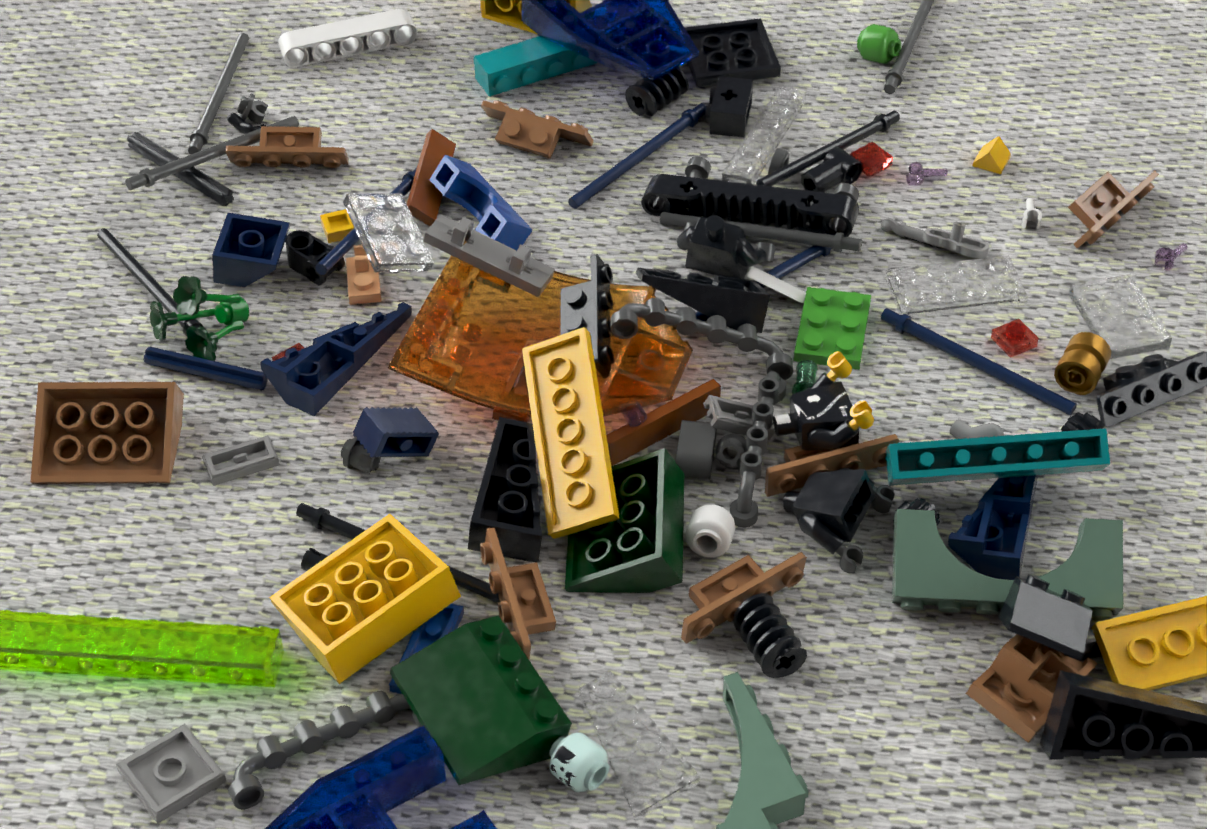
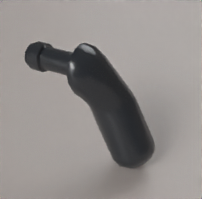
[227,113,266,134]

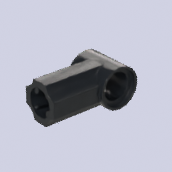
[801,147,863,192]

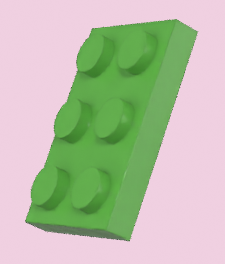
[794,287,871,370]

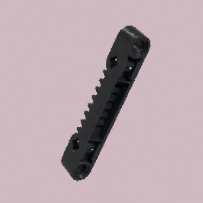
[641,174,859,237]

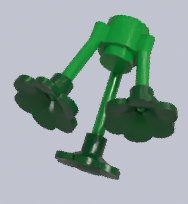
[150,276,249,361]

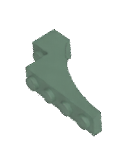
[716,672,809,829]

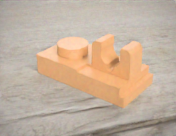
[346,244,382,305]

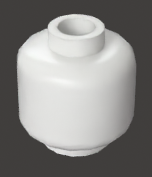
[685,504,735,558]

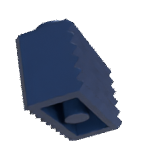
[353,407,439,458]

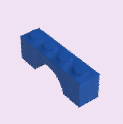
[429,155,533,250]

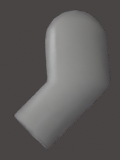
[950,419,1004,439]

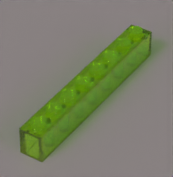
[0,610,284,687]

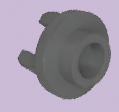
[237,93,268,124]

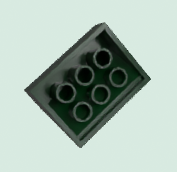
[565,448,685,593]
[390,615,572,785]

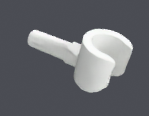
[1021,198,1042,229]

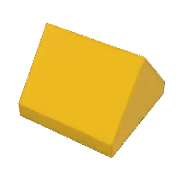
[972,136,1011,174]

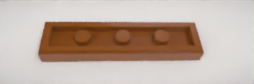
[405,129,456,226]
[606,379,721,467]

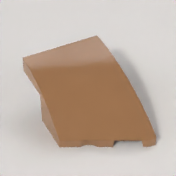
[966,634,1098,743]

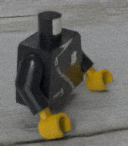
[773,351,874,451]

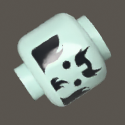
[550,732,609,792]

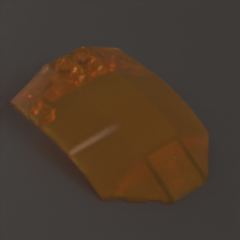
[388,241,693,417]

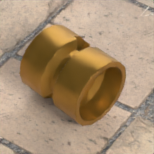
[1054,332,1112,395]

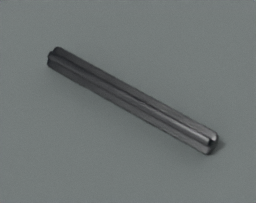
[127,132,234,206]

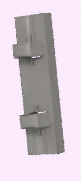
[423,214,555,297]

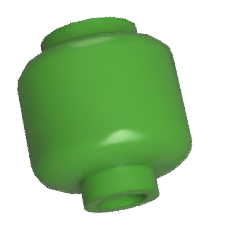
[857,24,901,64]

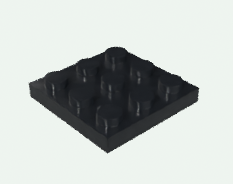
[679,18,781,87]

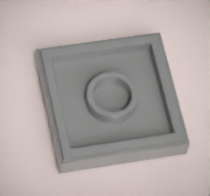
[116,724,227,824]

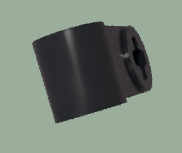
[285,230,345,286]

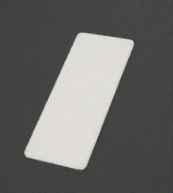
[747,266,806,303]

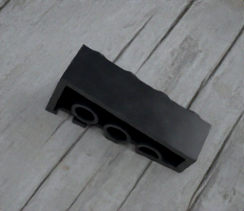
[468,417,542,563]
[1040,670,1207,760]

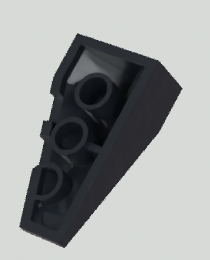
[636,268,770,333]

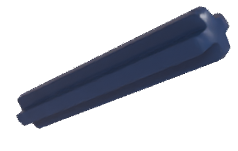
[143,346,268,391]

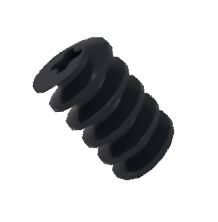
[625,62,689,116]
[733,593,807,678]

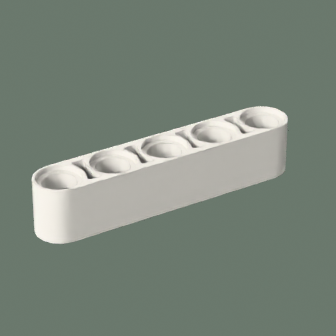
[278,9,418,68]

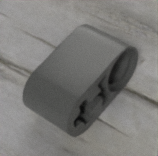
[676,420,717,479]

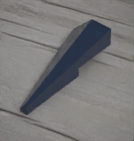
[260,302,412,416]
[948,475,1038,580]

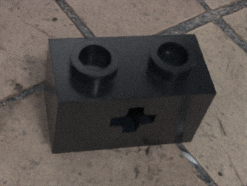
[705,76,753,138]

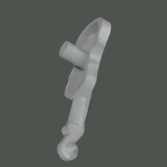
[881,218,989,259]

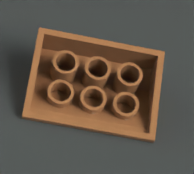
[30,382,184,484]

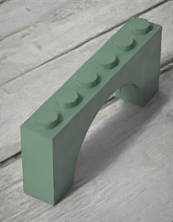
[892,509,1123,621]

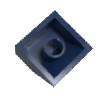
[212,213,290,288]

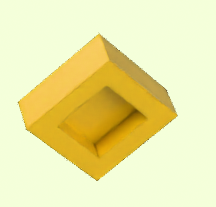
[320,208,357,243]

